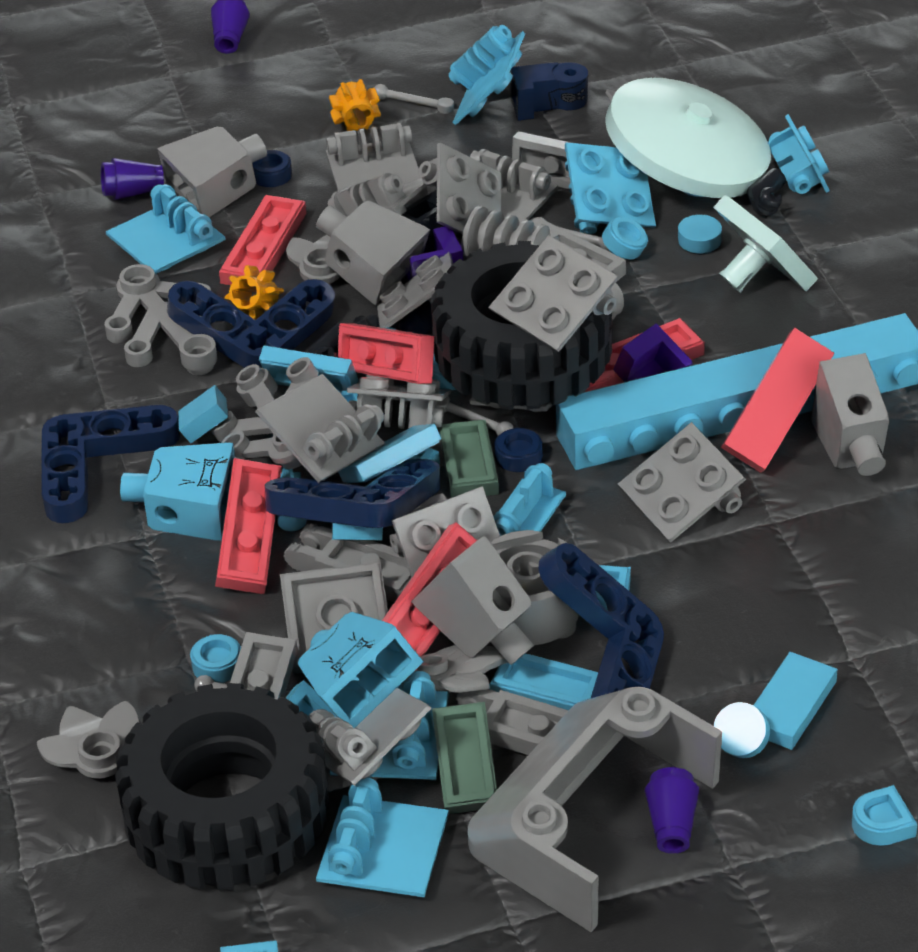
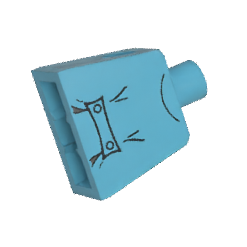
[120,443,235,541]
[298,612,424,728]

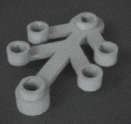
[104,264,233,375]
[210,357,319,469]

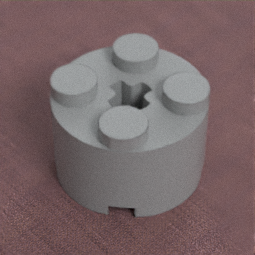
[491,530,579,645]

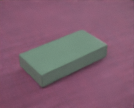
[439,420,499,498]
[432,702,497,814]

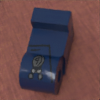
[510,62,588,121]

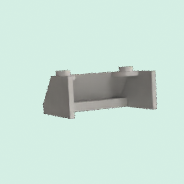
[468,687,723,932]

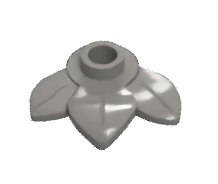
[286,234,341,284]
[407,645,508,693]
[37,701,139,778]

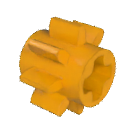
[329,79,381,131]
[225,265,284,320]

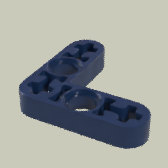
[167,279,335,368]
[42,405,180,523]
[264,459,440,528]
[538,543,664,698]

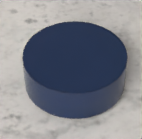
[252,150,292,187]
[495,428,543,472]

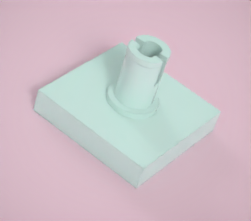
[713,194,818,293]

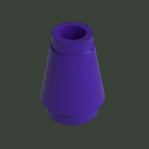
[211,0,250,54]
[101,158,164,200]
[645,767,699,853]

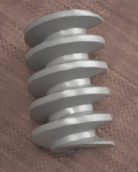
[461,205,561,256]

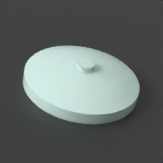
[605,78,771,198]

